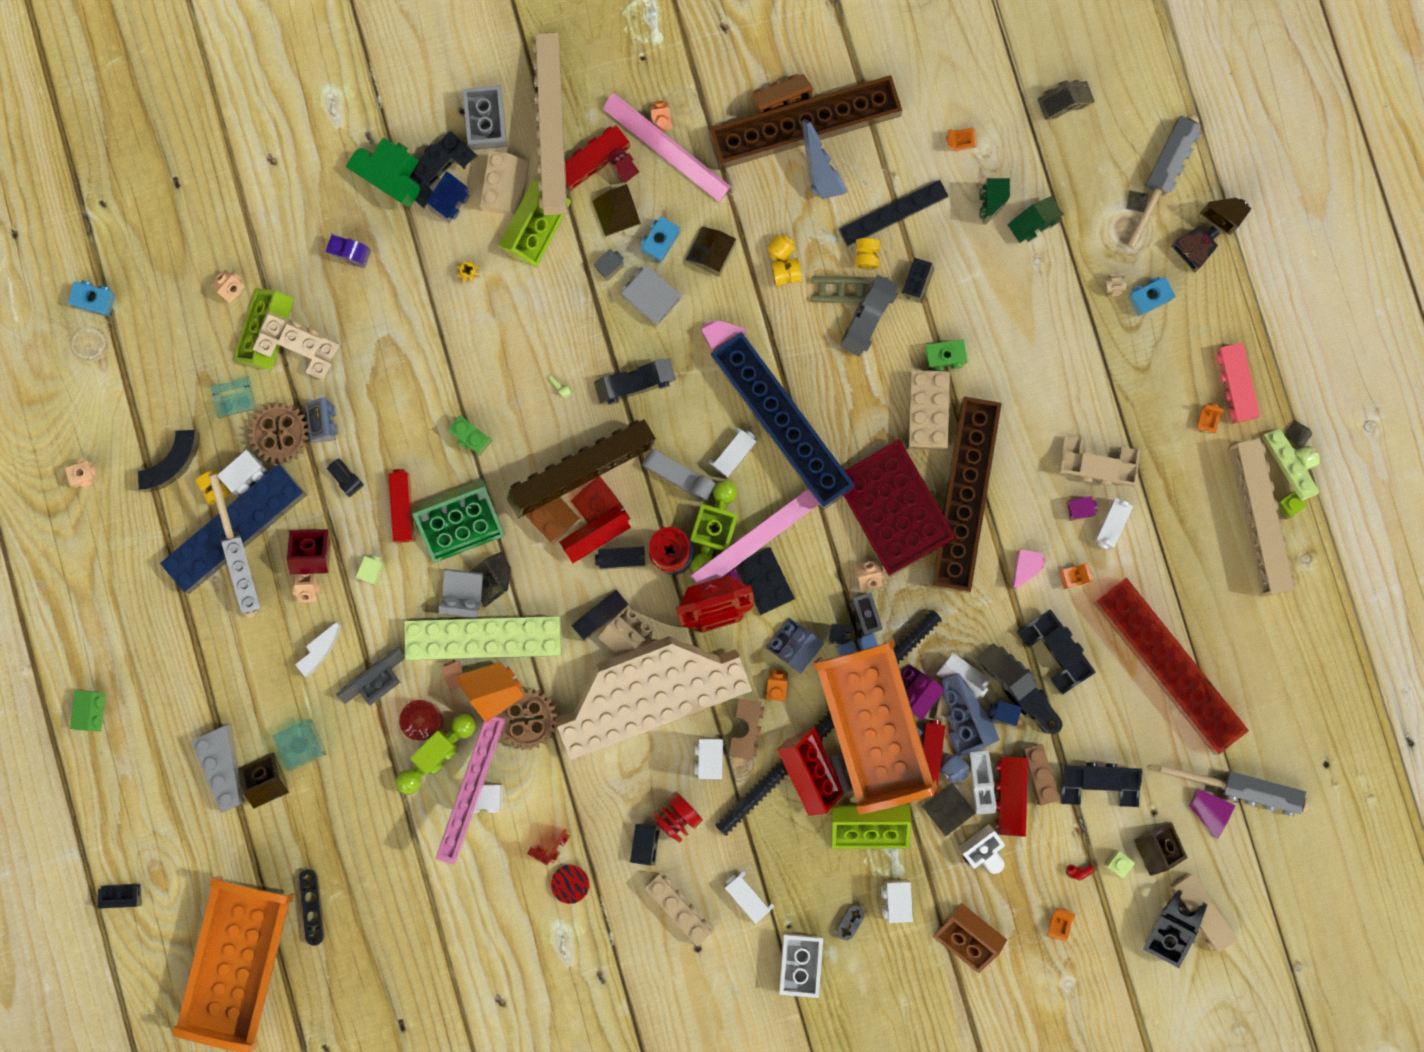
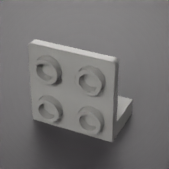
[439,569,483,618]

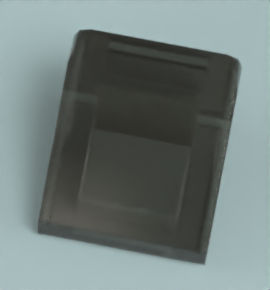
[1284,420,1312,448]

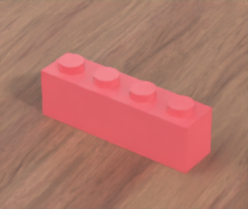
[1215,343,1260,424]

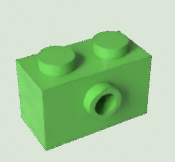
[924,339,967,371]
[448,415,492,456]
[70,690,105,732]

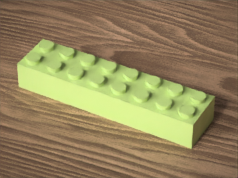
[405,617,562,661]

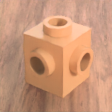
[210,270,245,303]
[65,459,98,489]
[855,560,885,591]
[292,574,321,603]

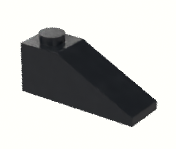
[571,590,629,641]

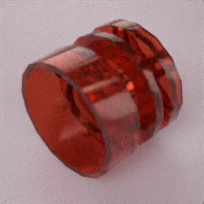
[399,700,444,741]

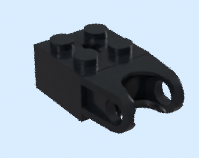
[1001,679,1063,734]
[1143,889,1207,968]

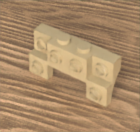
[252,311,339,380]
[1059,436,1141,487]

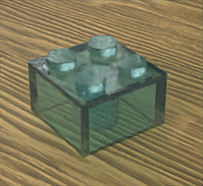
[272,719,327,771]

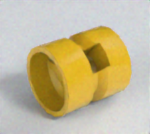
[855,238,881,270]
[771,258,802,287]
[195,469,230,505]

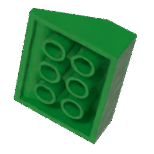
[411,479,505,563]

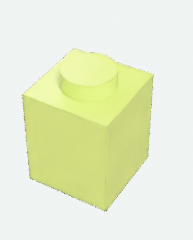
[356,555,385,586]
[1104,850,1135,879]

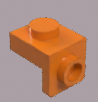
[650,101,673,131]
[946,127,977,151]
[1196,403,1224,434]
[1059,563,1093,589]
[766,669,788,701]
[1047,908,1075,942]

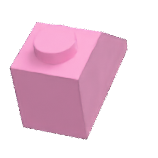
[701,320,746,352]
[1012,549,1045,589]

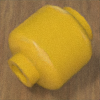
[767,233,795,262]

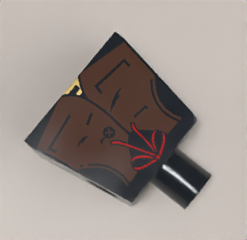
[1171,226,1220,272]

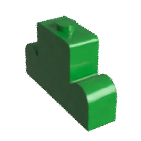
[345,138,420,208]

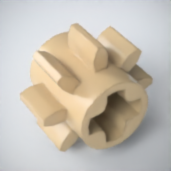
[1104,272,1126,297]

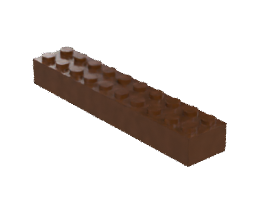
[710,75,903,170]
[931,396,1002,593]

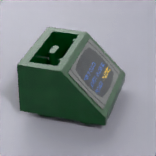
[979,178,1010,225]

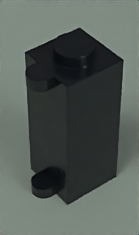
[595,546,646,570]

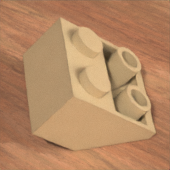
[598,606,656,655]

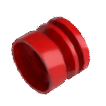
[649,527,690,573]
[652,791,703,843]

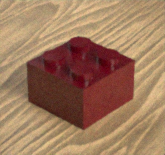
[286,529,331,575]

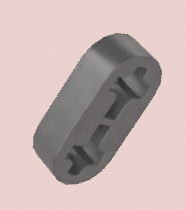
[837,905,864,940]

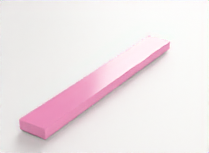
[603,93,731,202]
[690,488,819,585]
[436,716,505,865]

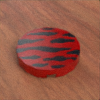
[551,865,590,904]

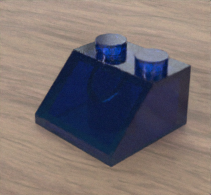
[426,171,470,223]

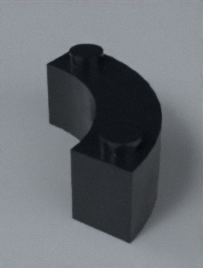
[594,358,676,405]
[138,430,200,492]

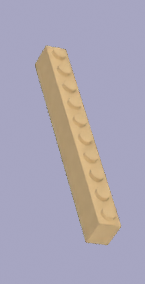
[533,33,567,215]

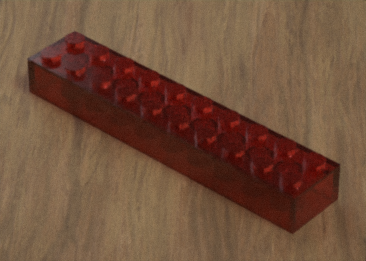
[1093,577,1249,755]

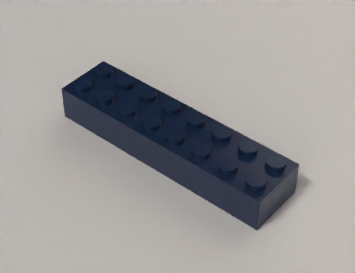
[160,464,307,594]

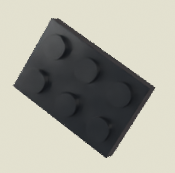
[737,547,795,616]

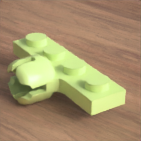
[1262,429,1320,501]

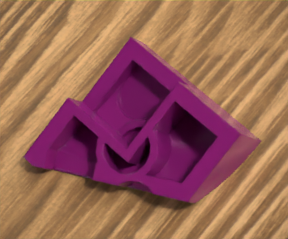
[1189,789,1236,839]

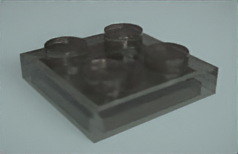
[921,782,976,837]

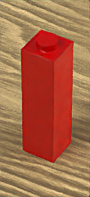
[388,469,415,543]
[559,505,631,564]
[922,720,946,795]

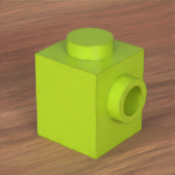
[1278,491,1307,519]

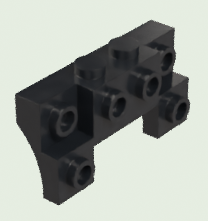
[409,131,477,209]
[1017,609,1096,695]
[1060,762,1142,807]

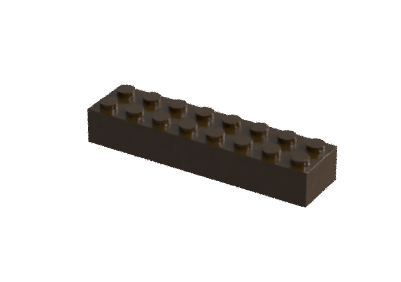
[507,419,656,519]

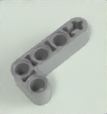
[642,448,716,502]

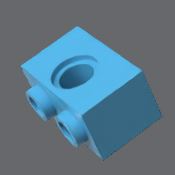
[640,216,681,263]
[1128,277,1176,317]
[68,280,116,317]

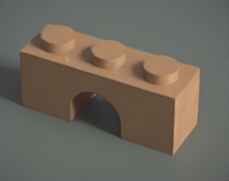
[729,699,765,760]
[1021,744,1060,806]

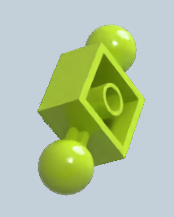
[690,480,738,573]
[396,714,476,795]

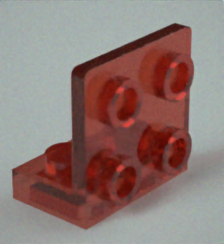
[527,828,570,866]

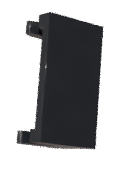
[902,257,935,303]
[828,623,854,645]
[630,824,660,866]
[97,884,142,909]

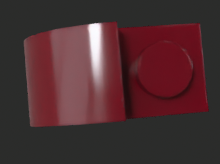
[607,147,640,183]

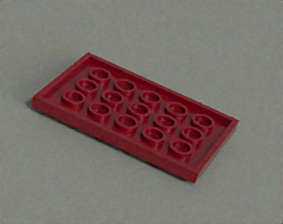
[844,439,957,577]

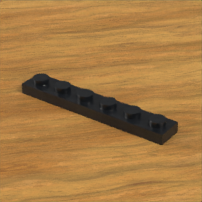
[839,180,948,247]

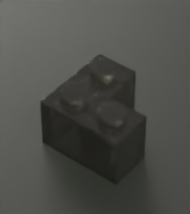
[1037,80,1095,120]

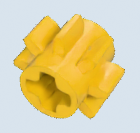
[457,260,480,283]

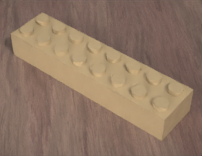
[1229,439,1296,597]

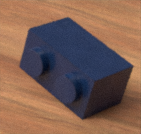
[988,701,1022,726]

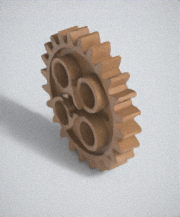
[247,402,310,464]
[496,688,558,750]

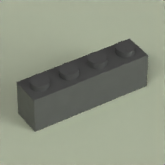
[976,643,1037,700]

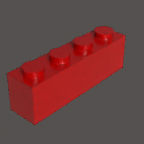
[565,125,631,191]

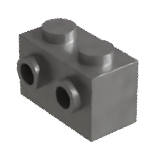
[849,592,883,636]

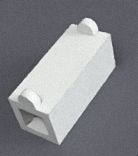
[708,427,756,479]
[1094,498,1133,550]
[936,652,990,699]
[725,871,774,924]

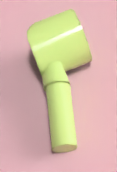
[548,376,572,398]

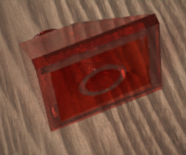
[571,475,624,523]

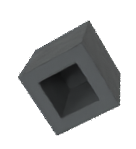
[594,249,624,281]

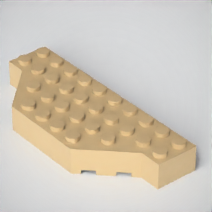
[555,636,752,760]

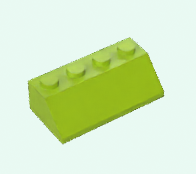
[498,180,571,267]
[233,288,294,370]
[831,805,911,849]

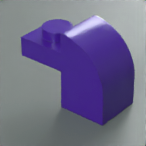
[325,234,371,268]

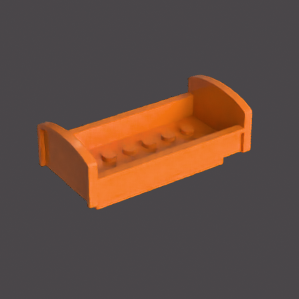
[813,637,937,814]
[172,876,295,1052]

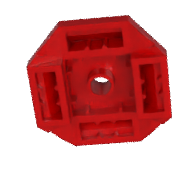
[675,575,755,633]

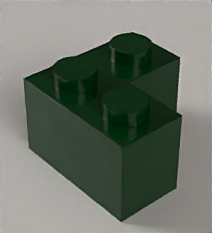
[1007,196,1064,243]

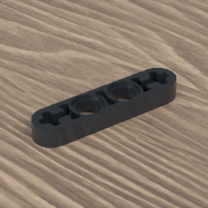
[299,869,324,946]

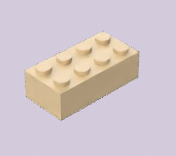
[907,370,950,451]

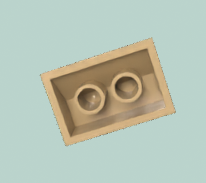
[480,150,529,216]

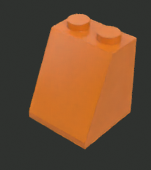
[455,662,524,723]

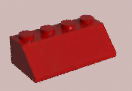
[777,727,845,816]
[994,756,1028,837]

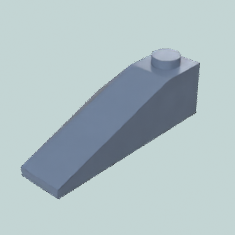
[802,119,847,199]
[942,673,1000,756]

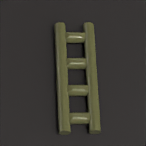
[812,276,889,303]

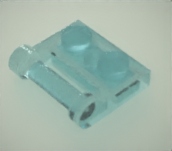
[211,376,256,418]

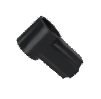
[326,458,364,498]

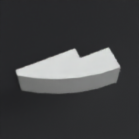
[295,622,342,677]
[969,750,996,815]

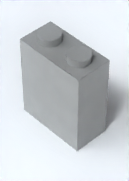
[622,266,681,327]

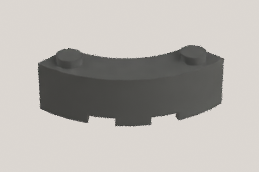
[840,274,897,357]

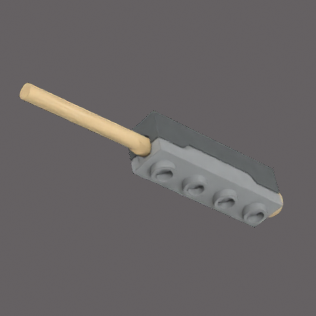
[1127,114,1201,249]
[209,473,260,618]
[1159,765,1311,817]

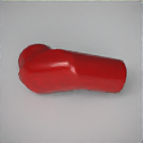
[1066,864,1095,881]

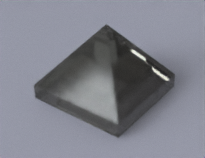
[1126,190,1148,212]

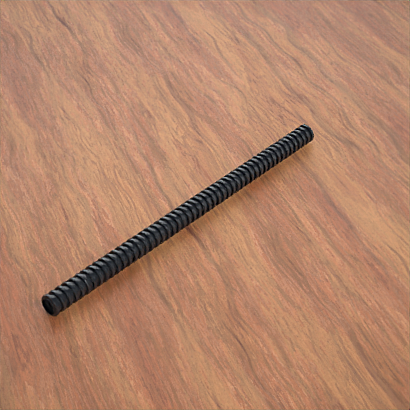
[715,609,942,836]

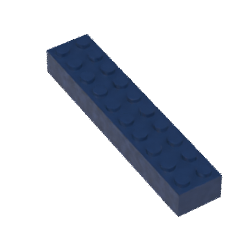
[711,332,855,510]

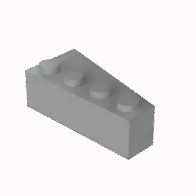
[191,725,244,812]

